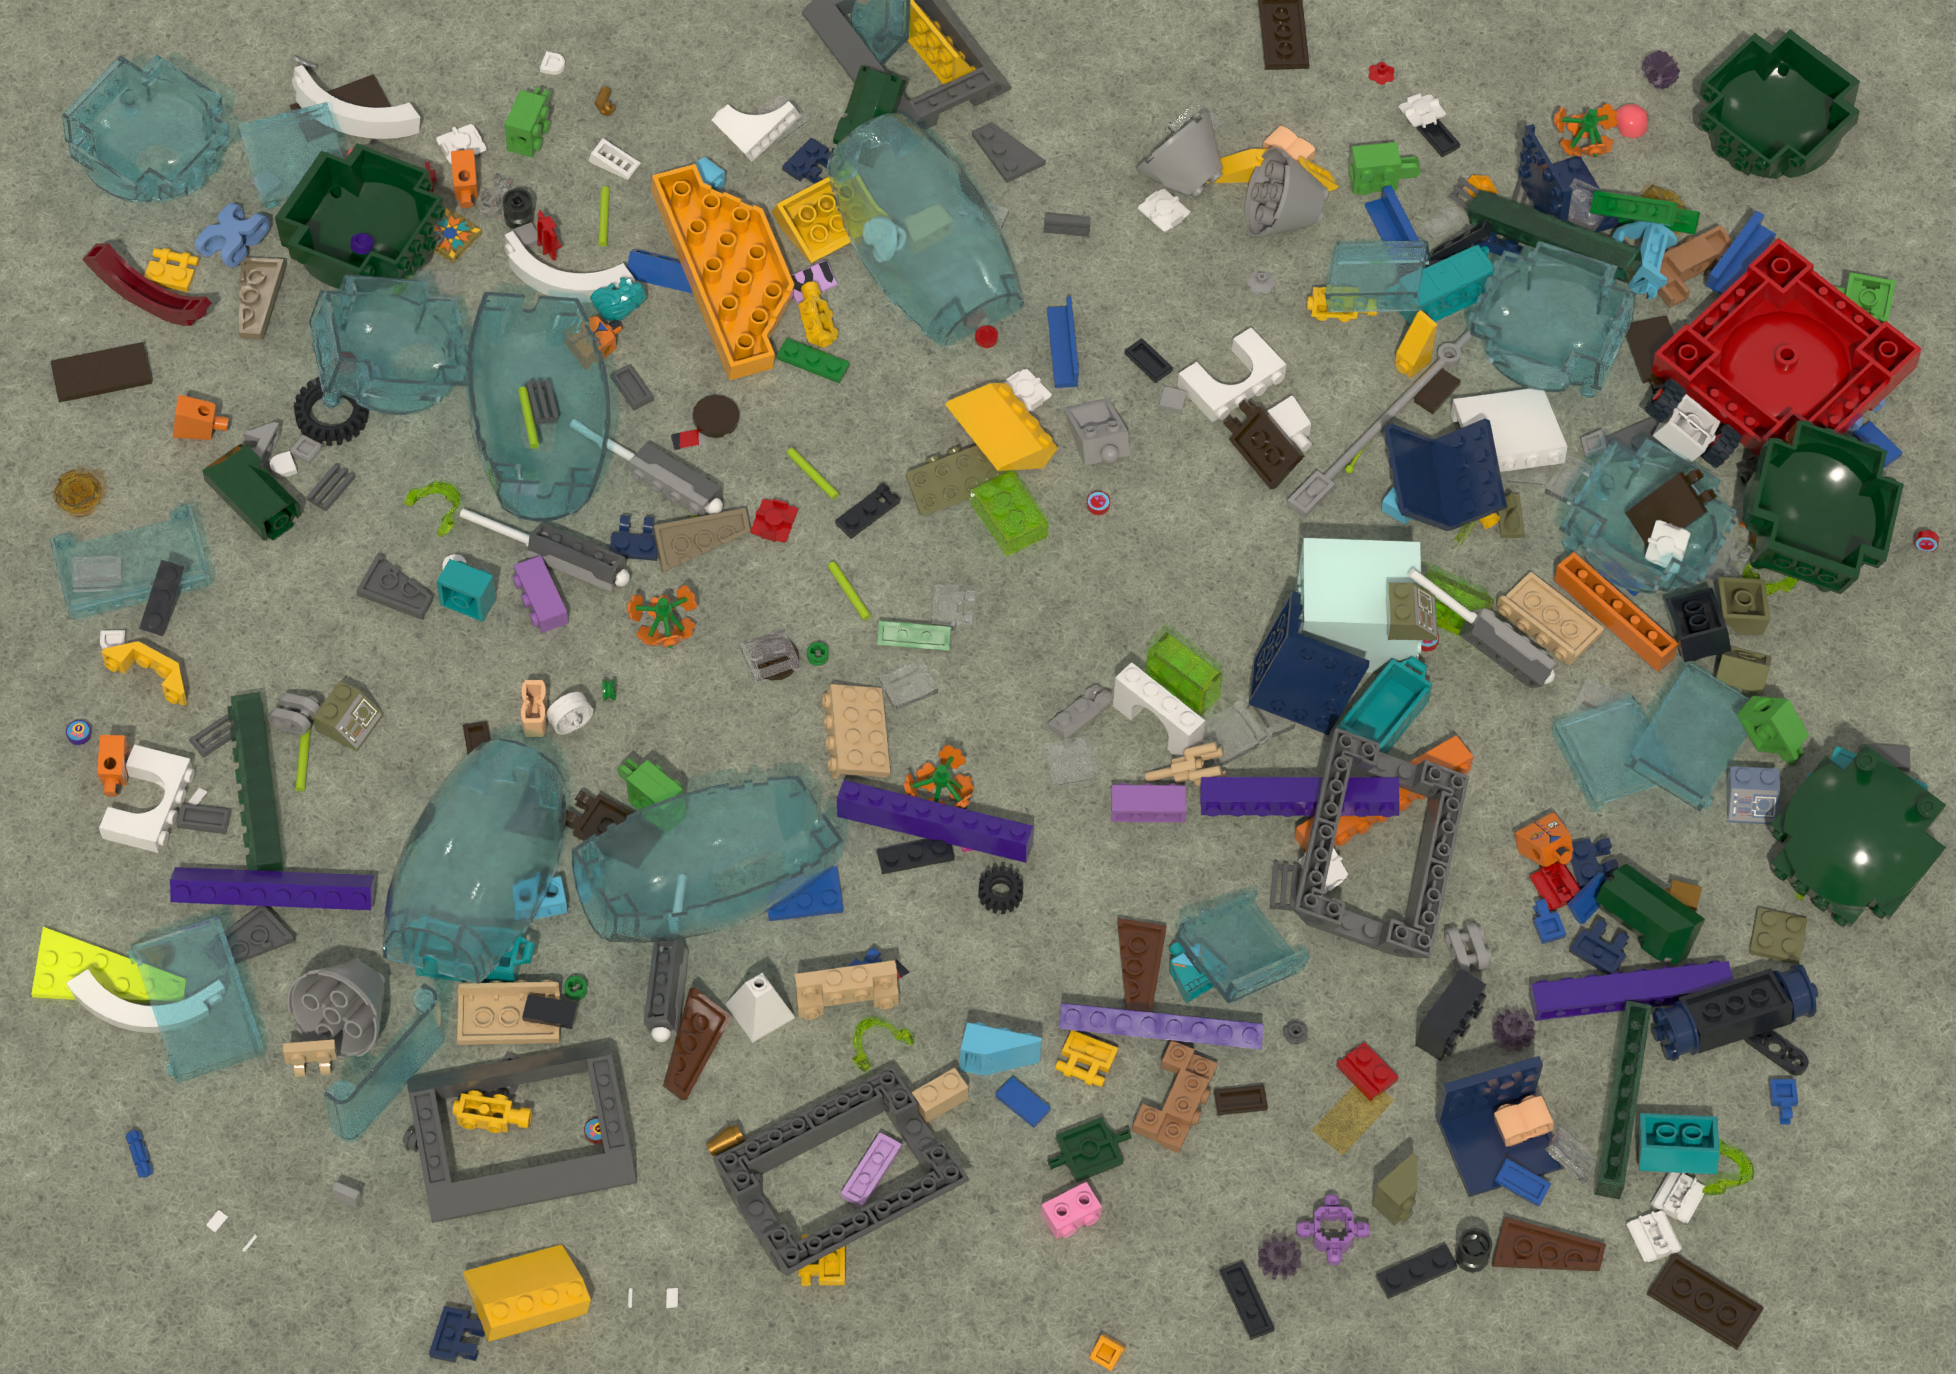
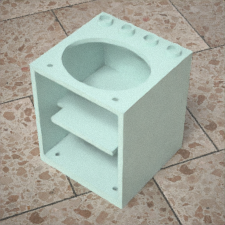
[1296,538,1423,673]

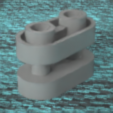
[267,693,320,735]
[1444,923,1492,973]

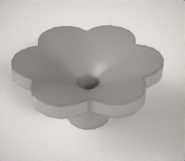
[291,55,317,69]
[1246,271,1276,294]

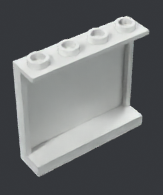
[1451,387,1567,472]

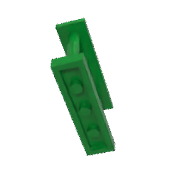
[1590,191,1700,235]

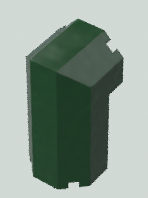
[832,65,907,167]
[202,444,301,541]
[1596,863,1705,964]

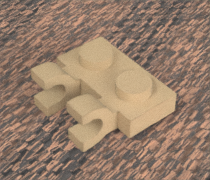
[283,1040,337,1077]

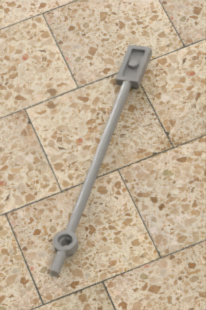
[1287,330,1474,518]

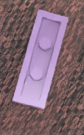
[840,1132,902,1208]

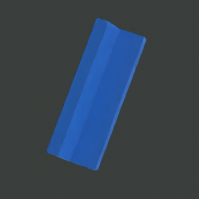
[1365,185,1427,269]
[1706,210,1776,295]
[627,248,693,294]
[1047,296,1079,388]

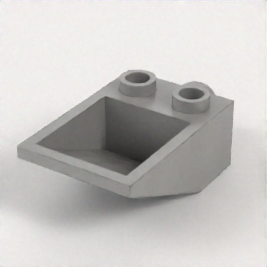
[1064,398,1130,466]

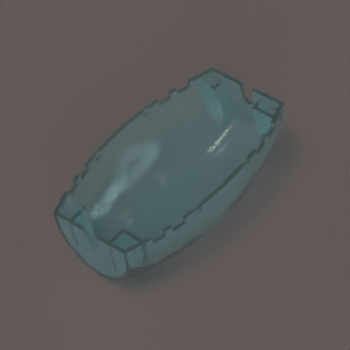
[827,113,1024,348]
[465,292,610,522]
[383,739,567,984]
[572,776,844,943]

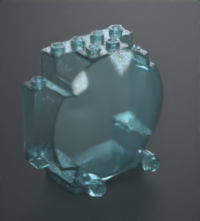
[62,54,231,203]
[1468,241,1636,398]
[309,274,473,415]
[1559,438,1737,594]

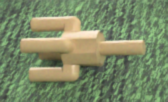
[1145,742,1228,786]

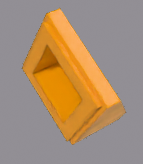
[1465,175,1498,200]
[1089,1334,1127,1371]

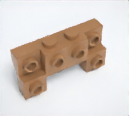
[1657,225,1732,308]
[1132,1040,1218,1153]

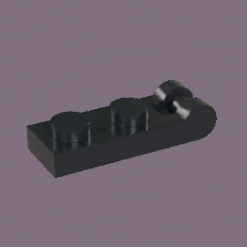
[835,483,901,539]

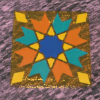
[433,207,483,264]

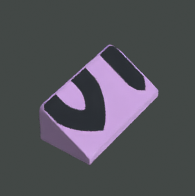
[791,260,838,304]

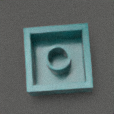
[437,559,496,622]

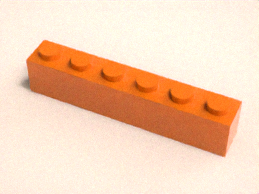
[1554,552,1679,672]

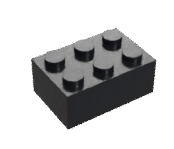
[1665,587,1732,663]
[1415,969,1487,1061]

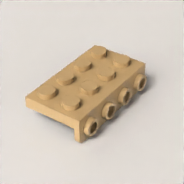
[1496,572,1605,666]
[822,684,890,780]
[457,980,560,1045]

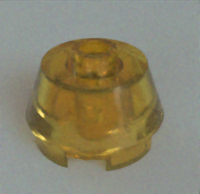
[54,470,102,517]

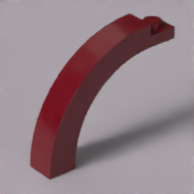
[82,243,212,326]

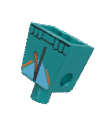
[1169,941,1227,1004]

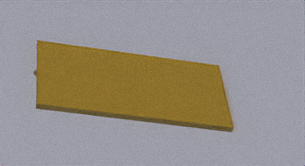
[1311,1085,1394,1155]

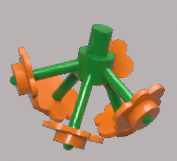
[1554,103,1618,157]
[627,585,697,648]
[904,745,974,809]

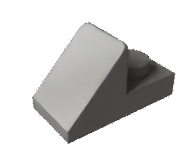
[243,422,281,470]

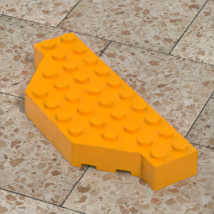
[651,164,794,381]

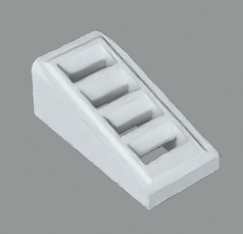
[588,138,641,180]

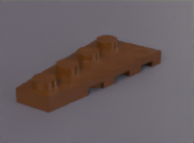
[1117,918,1167,1012]
[663,987,732,1100]
[1492,1217,1606,1271]

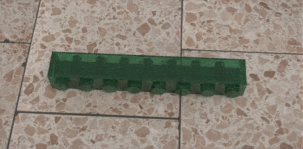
[1467,190,1642,284]
[227,692,284,871]
[1594,1001,1652,1200]

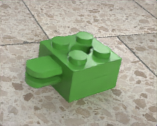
[504,86,551,158]
[1348,142,1421,195]
[1835,272,1896,324]
[1736,696,1809,765]
[617,758,684,831]

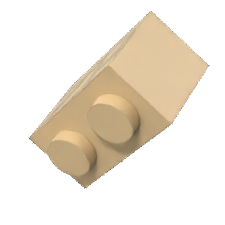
[911,1068,968,1124]

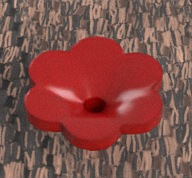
[1368,62,1395,85]

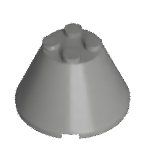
[1136,111,1223,199]
[1244,147,1328,238]
[287,959,385,1059]

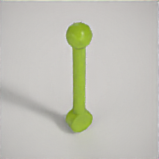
[1345,441,1371,474]

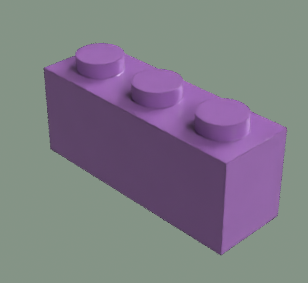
[512,555,568,633]
[1111,783,1186,822]

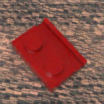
[1336,1042,1399,1102]

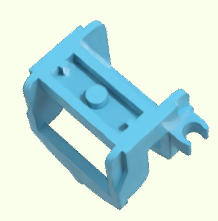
[1602,221,1678,300]

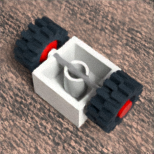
[1644,378,1742,468]

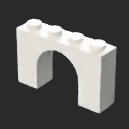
[1177,328,1286,423]
[1113,662,1205,758]
[99,745,195,853]

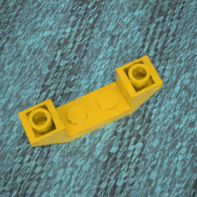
[101,641,187,706]

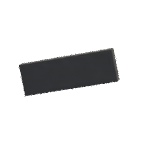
[1219,1261,1275,1340]

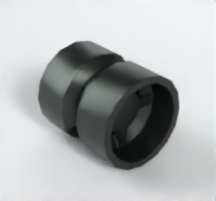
[502,188,534,229]
[1455,1228,1493,1273]

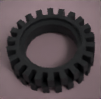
[294,375,369,446]

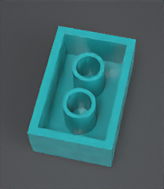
[1638,1113,1720,1174]

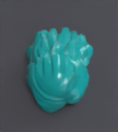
[590,277,647,321]

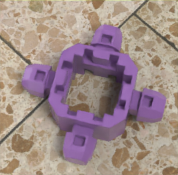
[1296,1194,1370,1265]

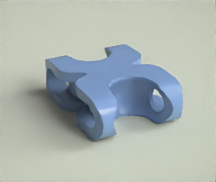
[195,203,270,268]

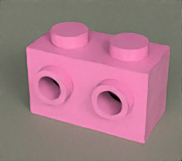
[1041,1182,1102,1239]

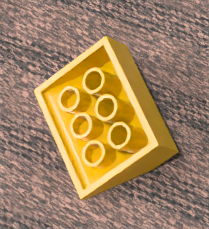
[905,0,976,85]
[771,164,888,264]
[945,383,1058,471]
[463,1244,591,1342]

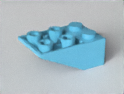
[960,1022,1042,1076]

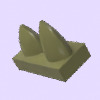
[1497,492,1525,539]

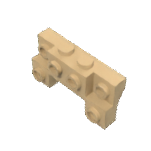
[795,960,899,1020]

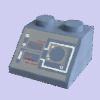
[1726,766,1780,825]

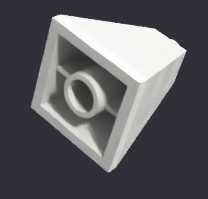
[725,973,795,1043]

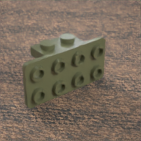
[906,445,1006,516]

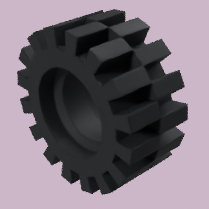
[978,866,1023,914]

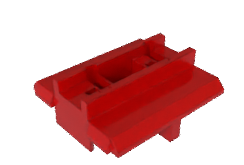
[537,210,561,261]
[750,499,799,543]
[1529,862,1581,911]

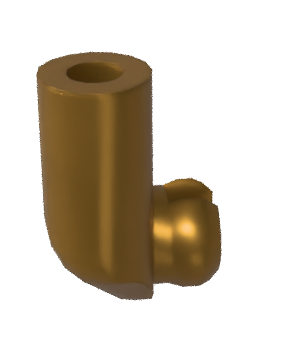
[595,86,615,116]

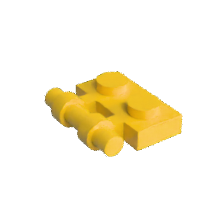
[144,248,200,292]
[1055,1030,1118,1087]
[798,1234,845,1287]

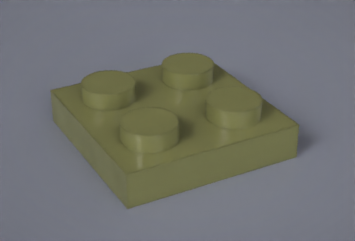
[1749,907,1807,964]

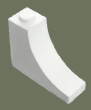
[712,101,801,162]

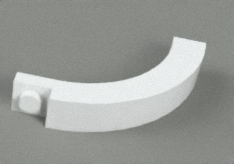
[292,65,420,139]
[503,231,635,303]
[66,969,226,1033]

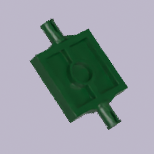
[1047,1117,1132,1183]

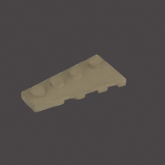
[238,257,286,340]
[652,508,750,573]

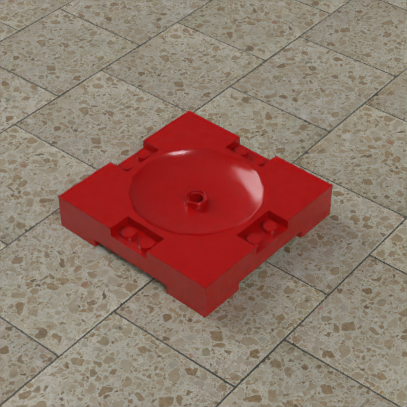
[1652,238,1922,456]

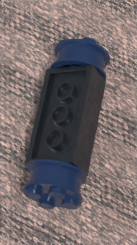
[1652,964,1818,1061]

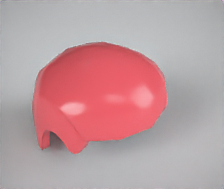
[1616,103,1648,138]

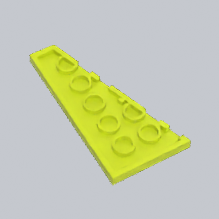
[31,927,187,1005]

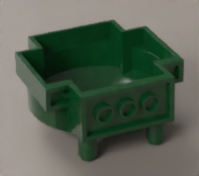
[1699,29,1860,179]
[275,143,446,291]
[1743,420,1904,594]
[1769,744,1946,928]

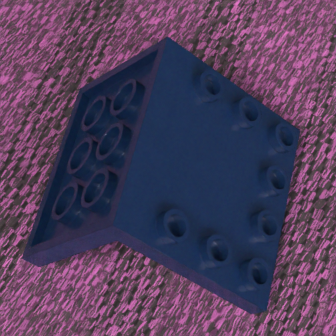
[1518,124,1619,245]
[1384,418,1507,531]
[1248,590,1370,735]
[1435,1056,1565,1197]

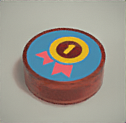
[584,1118,602,1144]

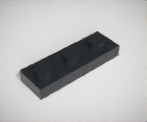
[1427,219,1493,261]
[139,560,185,636]
[876,839,954,874]
[1376,1244,1457,1299]

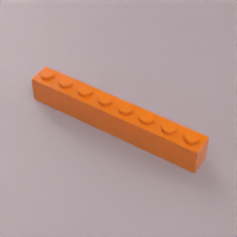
[1294,735,1473,852]

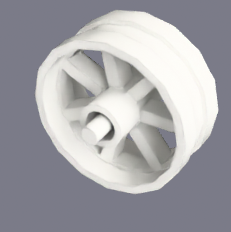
[546,692,593,735]

